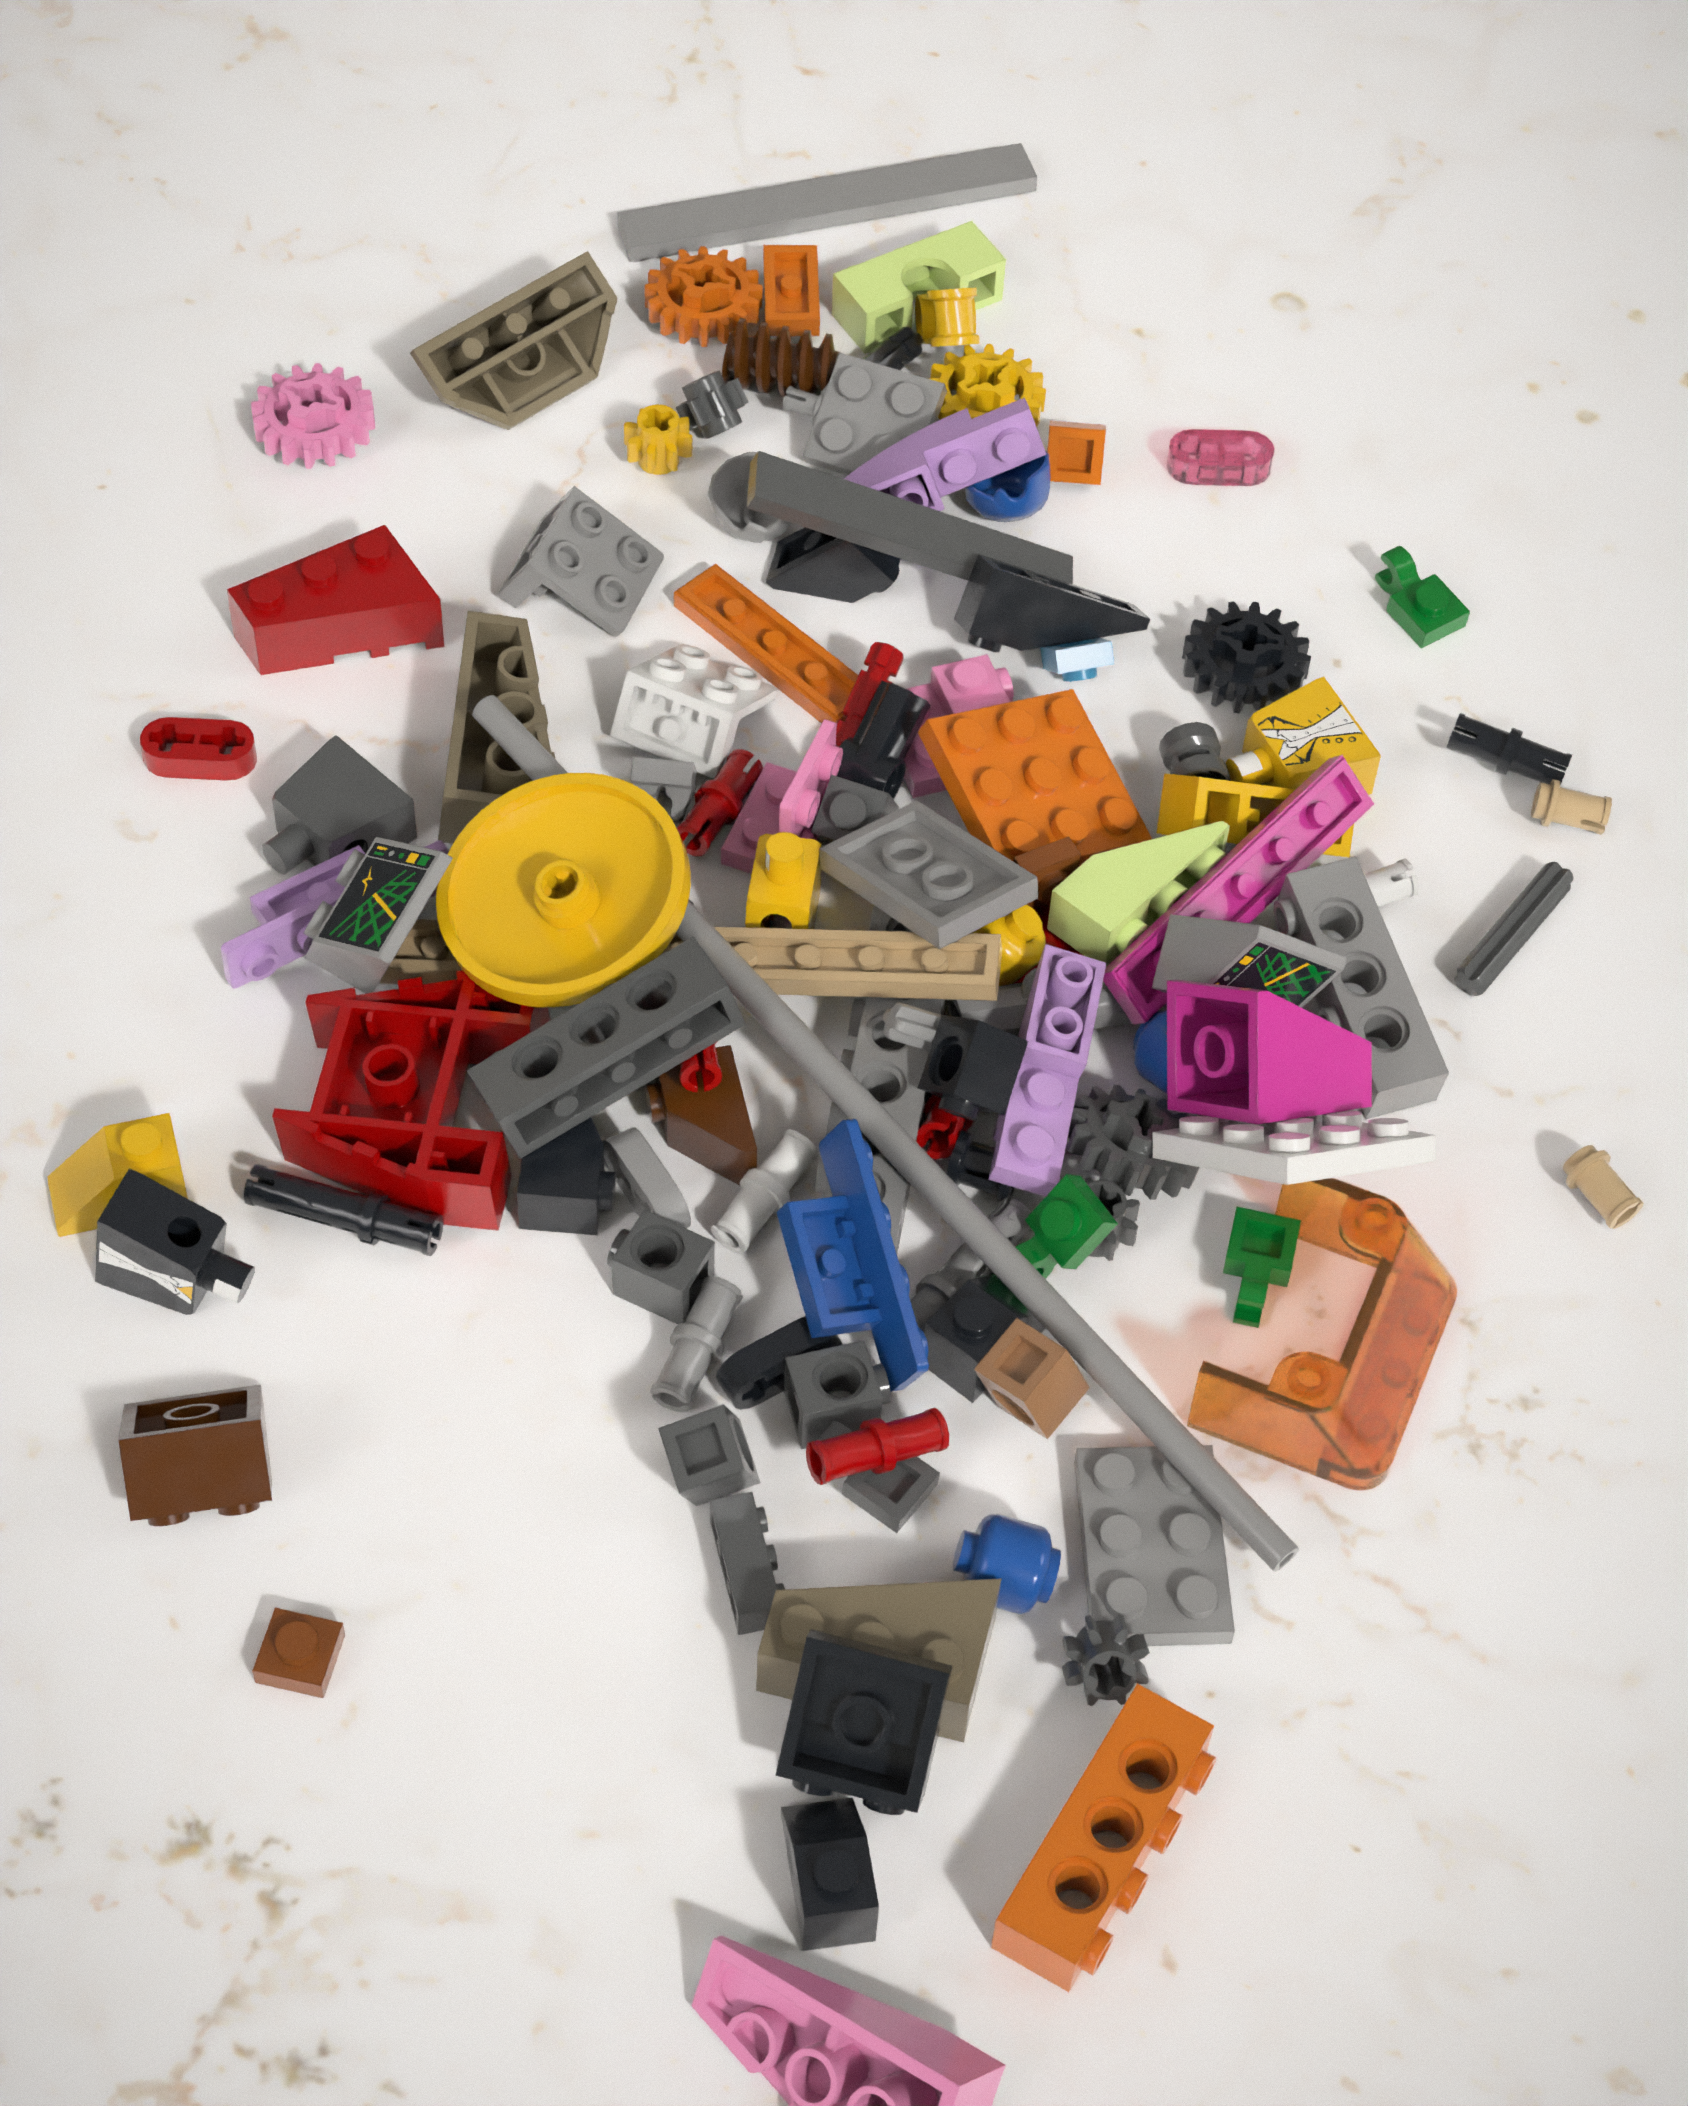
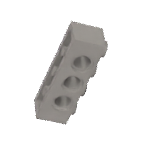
[1273,856,1449,1119]

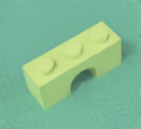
[831,221,1006,354]

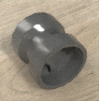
[1159,722,1231,781]

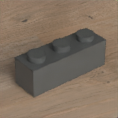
[710,1492,785,1635]

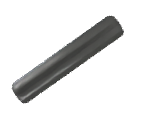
[1454,861,1574,996]

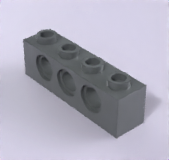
[467,936,746,1159]

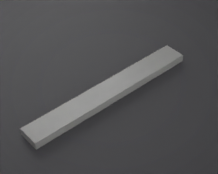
[618,143,1038,262]

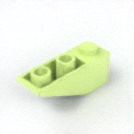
[1047,821,1230,967]

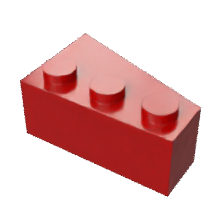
[227,525,445,675]

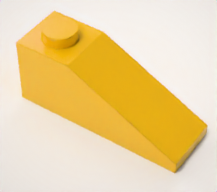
[1156,773,1354,858]

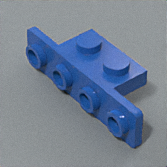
[776,1119,929,1392]

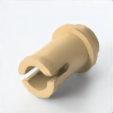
[1531,779,1612,835]
[1563,1145,1644,1229]

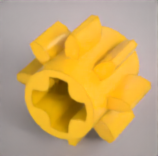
[624,404,693,475]

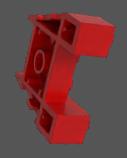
[272,970,550,1231]

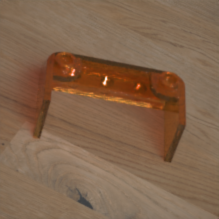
[1187,1178,1457,1491]

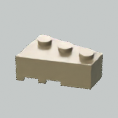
[756,1579,1002,1743]

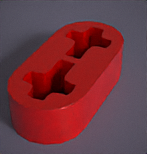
[140,717,257,781]

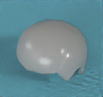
[708,452,792,543]

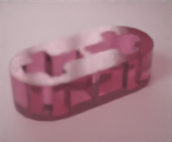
[1166,429,1275,486]

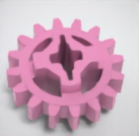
[251,363,375,469]

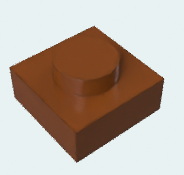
[1014,836,1081,909]
[252,1607,345,1699]

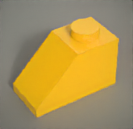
[47,1113,188,1237]

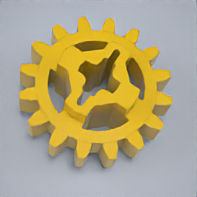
[928,344,1046,427]

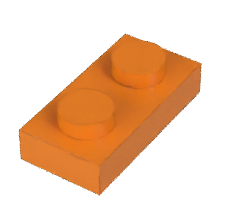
[763,245,820,336]

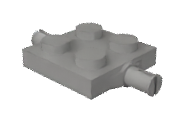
[782,353,947,475]

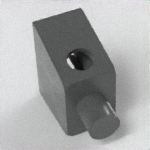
[262,735,417,875]

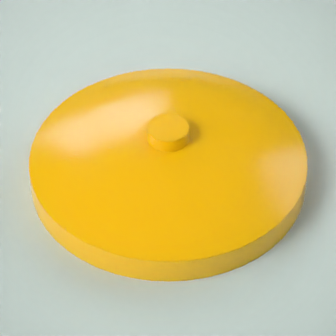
[436,773,691,1008]

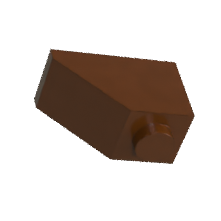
[645,1045,758,1186]

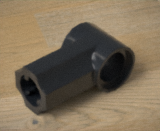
[837,680,931,799]

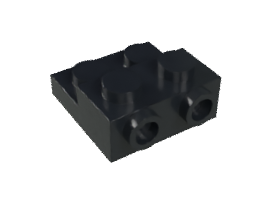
[775,1629,953,1815]

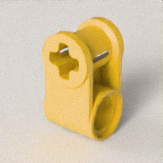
[915,287,980,347]

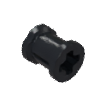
[946,1130,1016,1203]

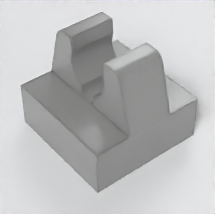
[630,756,697,821]

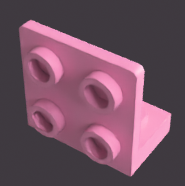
[721,719,843,874]

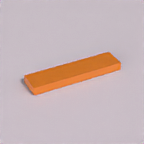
[674,563,858,723]

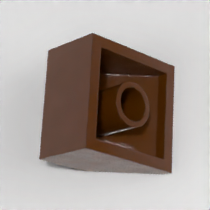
[118,1384,272,1526]

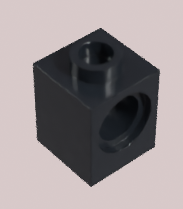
[917,1015,1029,1121]

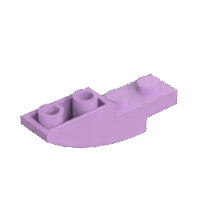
[844,398,1047,511]
[988,944,1106,1197]

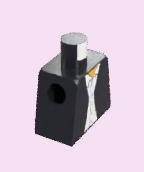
[95,1168,255,1315]

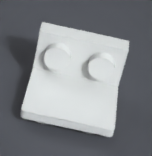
[610,644,778,779]

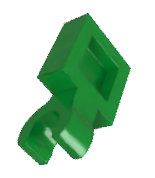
[1375,545,1471,649]
[1016,1174,1118,1279]
[1223,1206,1301,1328]

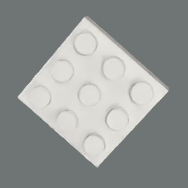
[1153,1110,1436,1185]

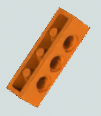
[991,1683,1217,1992]

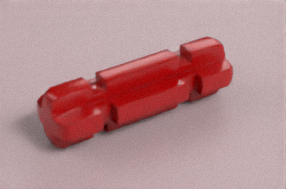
[836,642,904,747]

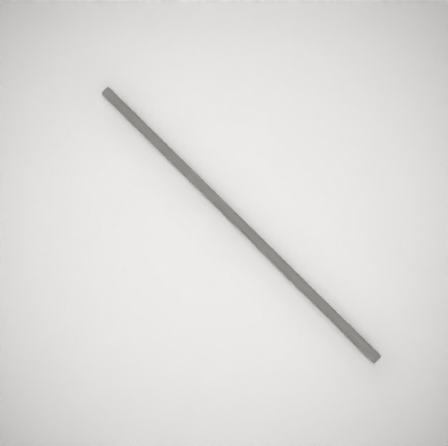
[473,695,1299,1572]

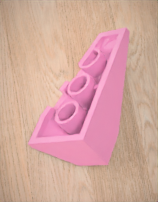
[691,1936,1006,2106]

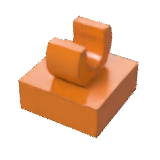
[1047,420,1106,485]

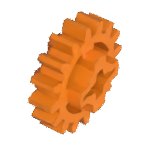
[645,246,763,347]

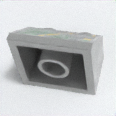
[303,837,453,994]
[1152,914,1347,1008]

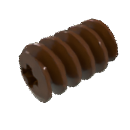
[722,318,841,397]

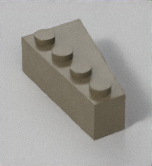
[438,611,555,844]

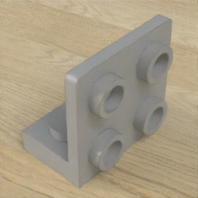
[497,486,664,637]

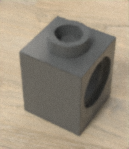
[607,1210,715,1324]
[784,1340,891,1449]
[658,1404,761,1506]

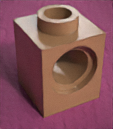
[974,1318,1090,1439]

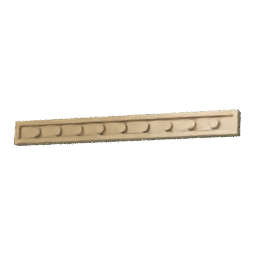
[379,919,1002,1001]

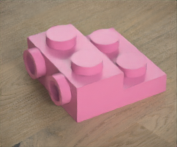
[904,654,1014,798]

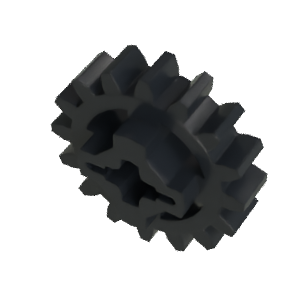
[1182,601,1311,714]

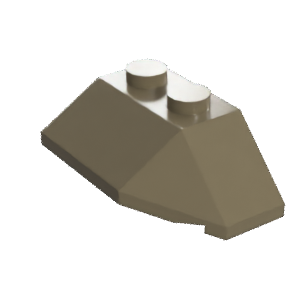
[410,251,618,430]

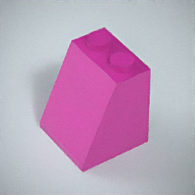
[1167,979,1372,1125]

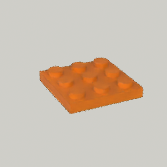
[918,689,1152,867]

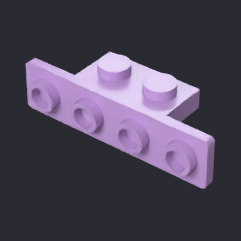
[221,840,449,989]

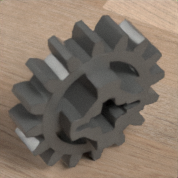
[1066,1084,1200,1200]

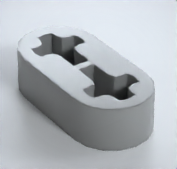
[603,1127,691,1229]

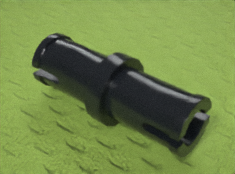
[1446,712,1573,785]

